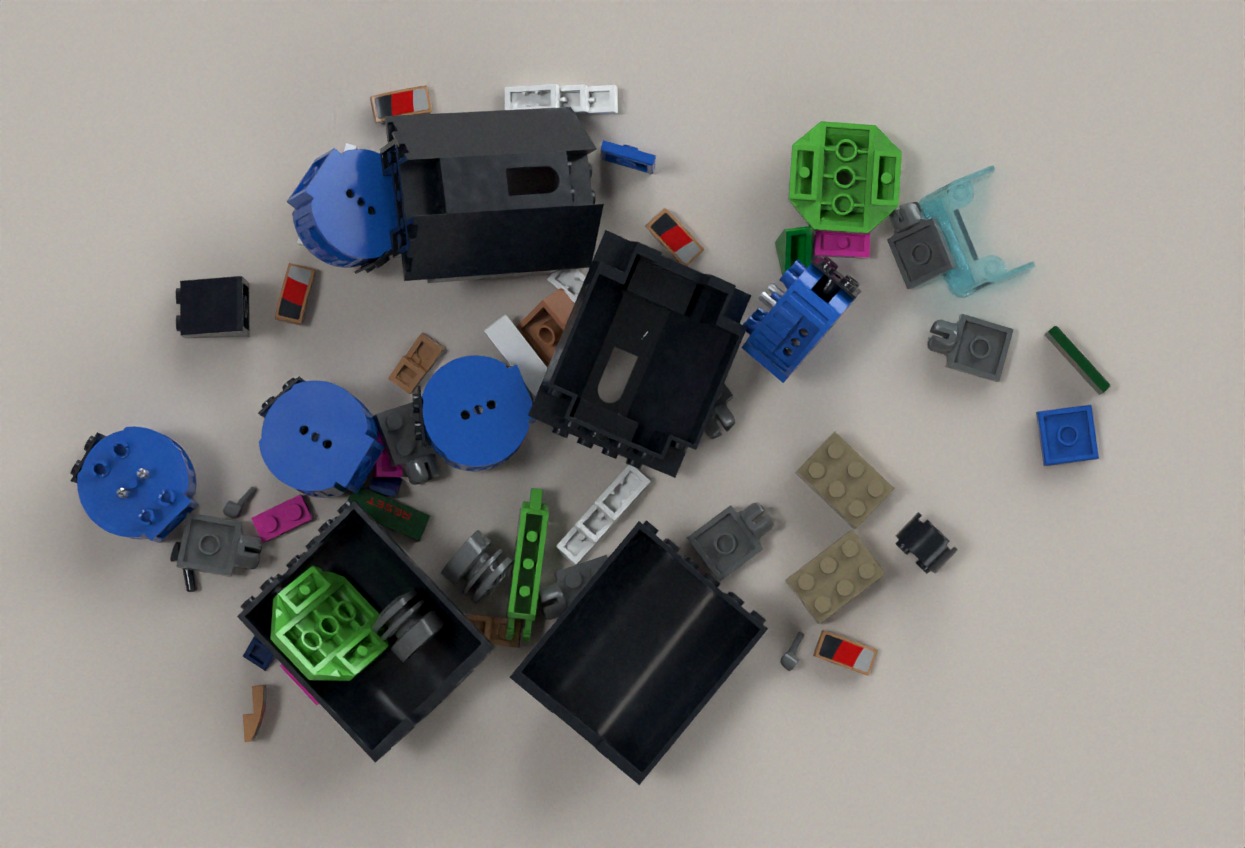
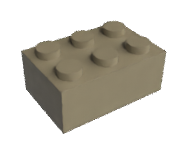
[795,432,895,529]
[785,530,886,624]

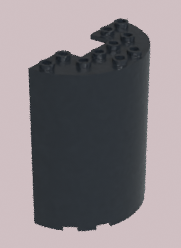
[237,500,496,763]
[509,520,768,785]

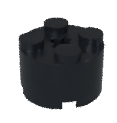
[895,512,958,574]

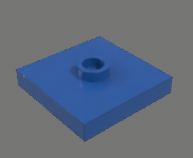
[600,140,656,174]
[1036,405,1099,466]

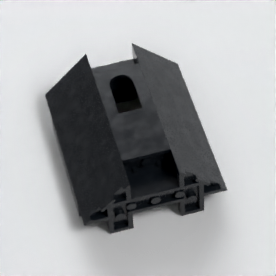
[380,107,604,283]
[528,230,751,478]

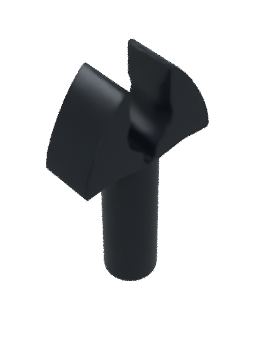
[170,542,197,592]

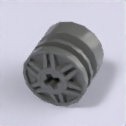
[441,530,514,604]
[371,589,446,663]

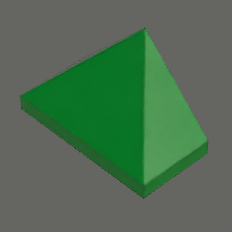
[775,226,812,275]

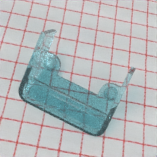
[919,165,1035,298]

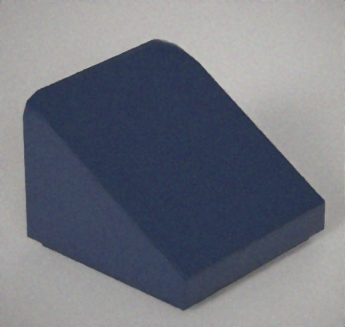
[369,477,402,498]
[243,636,275,671]

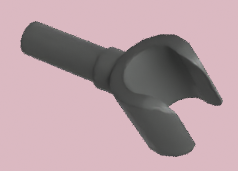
[223,486,257,519]
[780,632,804,671]

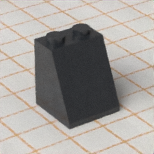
[176,276,250,338]

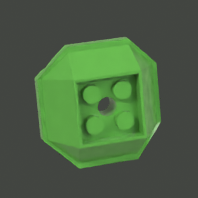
[788,121,902,235]
[271,566,389,681]

